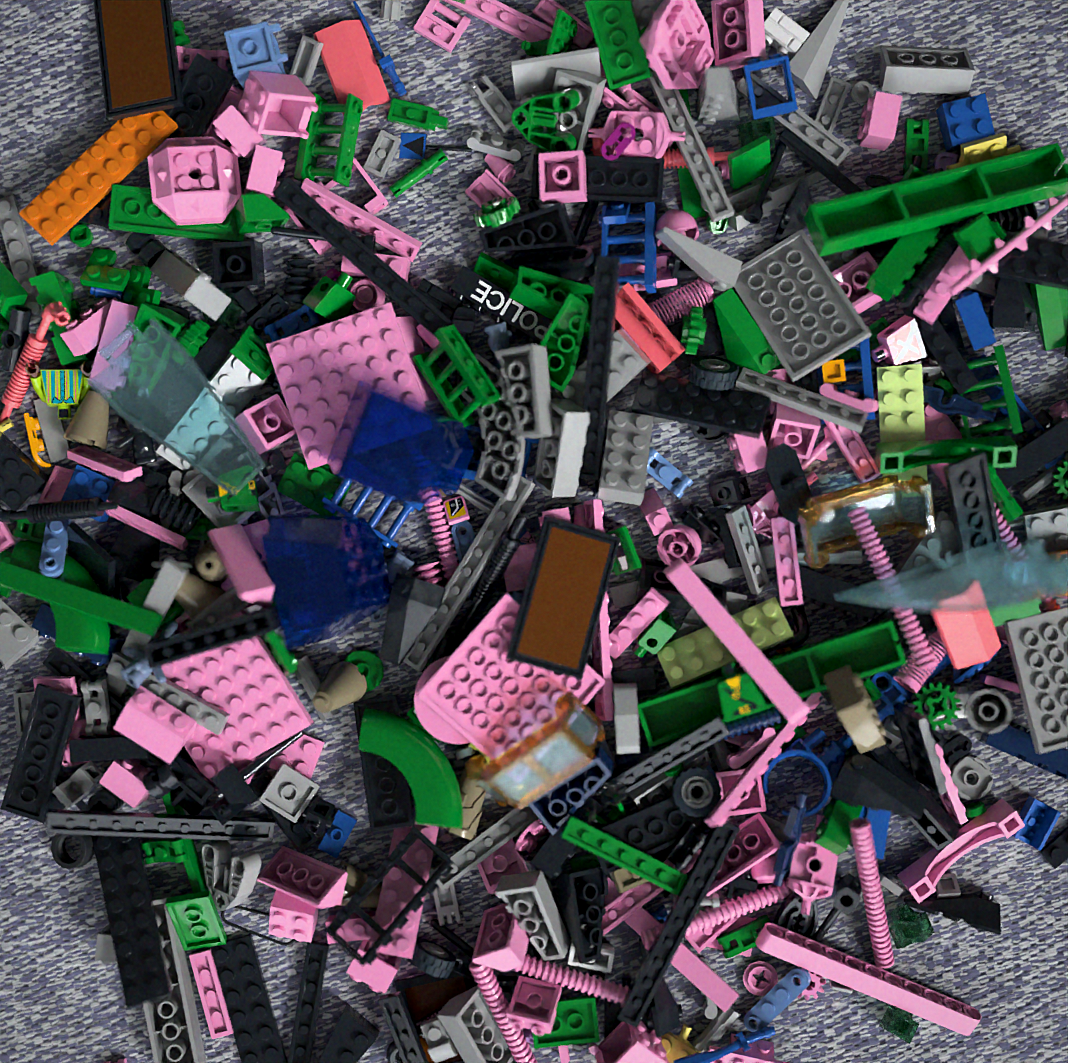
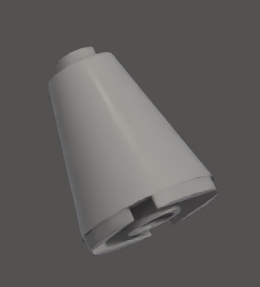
[965,689,1012,734]

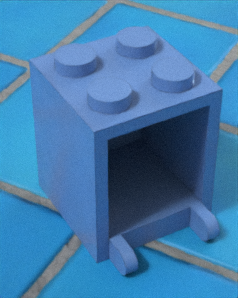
[224,21,288,89]

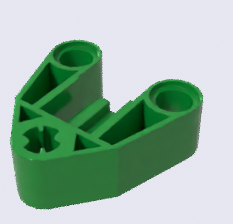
[511,88,580,153]

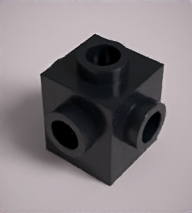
[302,797,335,836]

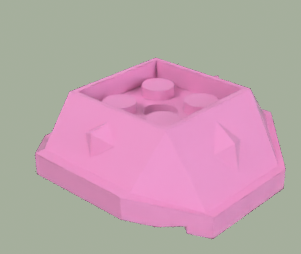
[639,0,715,89]
[148,136,242,225]

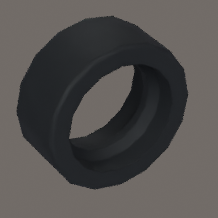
[51,834,95,869]

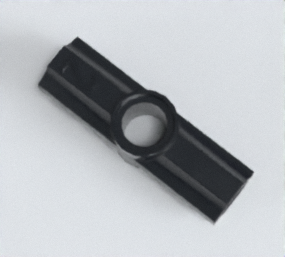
[1,305,32,372]

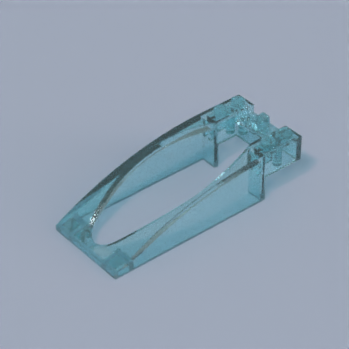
[834,540,1068,612]

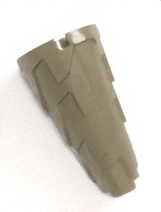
[195,541,230,584]
[436,752,492,841]

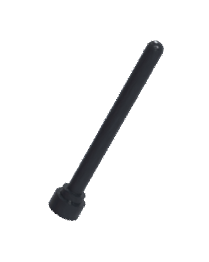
[744,141,787,224]
[270,226,376,251]
[430,919,518,992]

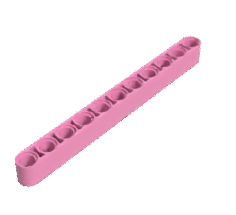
[755,923,982,1036]

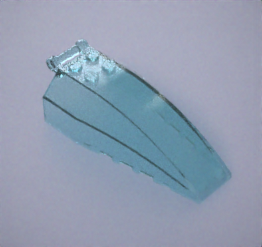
[86,318,266,496]

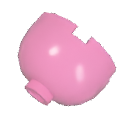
[655,209,699,250]
[657,524,702,567]

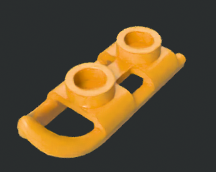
[23,413,51,467]

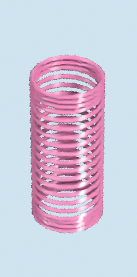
[648,277,715,325]
[893,630,947,693]

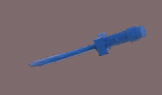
[353,1,407,96]
[674,1026,776,1063]

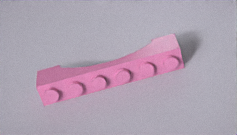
[897,798,1025,903]

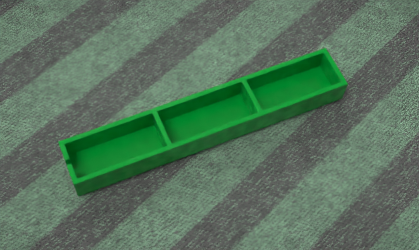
[804,143,1068,257]
[637,618,907,747]

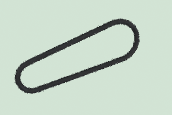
[221,905,296,946]

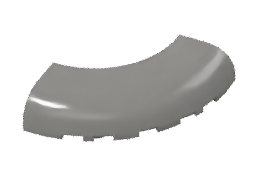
[461,353,525,500]

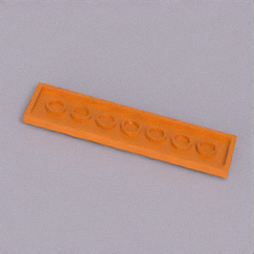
[18,110,178,246]

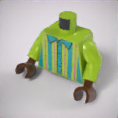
[25,361,94,419]

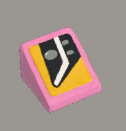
[443,496,470,525]

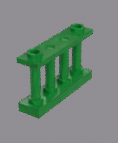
[294,93,363,187]
[412,325,501,430]
[960,344,1023,438]

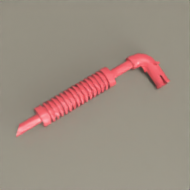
[590,127,734,169]
[0,301,70,423]

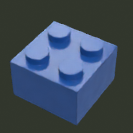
[936,93,995,152]
[61,464,116,522]

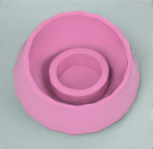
[350,277,386,313]

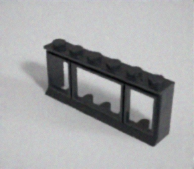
[323,826,454,966]

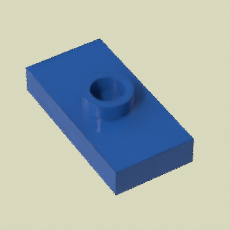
[604,202,632,225]
[318,809,358,859]

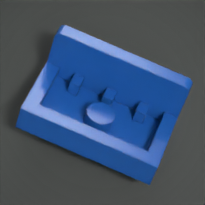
[1012,796,1061,850]

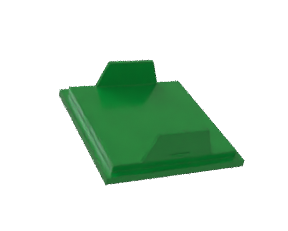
[953,212,1006,263]

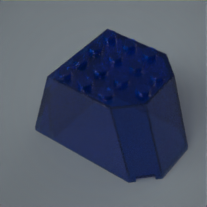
[327,380,474,504]
[262,513,392,650]

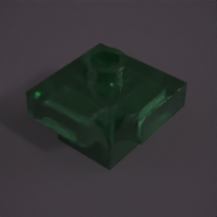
[736,116,777,152]
[202,288,242,330]
[889,903,934,949]
[879,1004,919,1044]

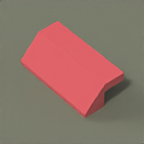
[313,20,390,115]
[614,282,685,374]
[928,578,1001,670]

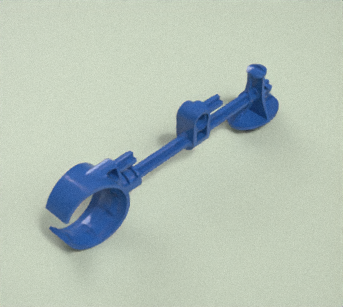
[762,640,1004,817]

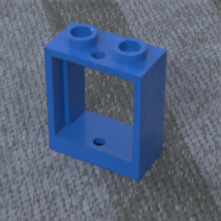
[742,53,798,121]
[955,290,997,350]
[853,806,891,859]

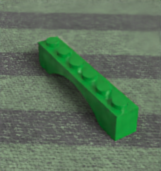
[875,436,1017,474]

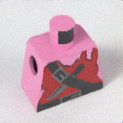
[871,315,927,366]

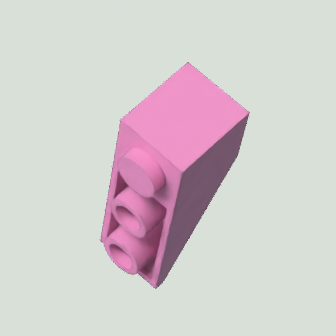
[60,297,117,356]

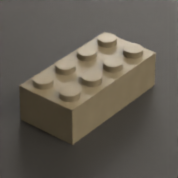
[823,666,886,754]

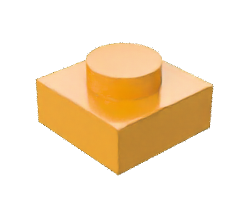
[821,359,846,384]

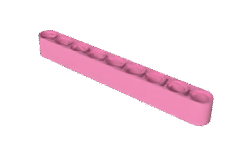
[663,557,810,725]

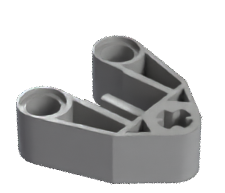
[613,683,639,754]
[202,840,261,911]

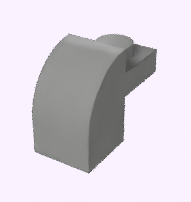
[53,762,104,808]
[420,1017,458,1063]

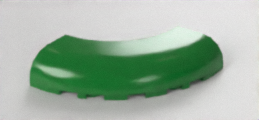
[10,540,110,655]
[358,707,463,829]

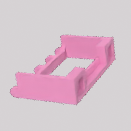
[284,158,388,255]

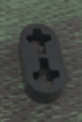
[941,734,972,766]

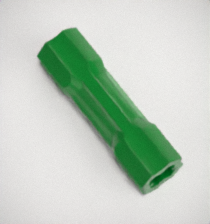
[988,467,1023,522]

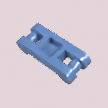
[647,447,694,499]

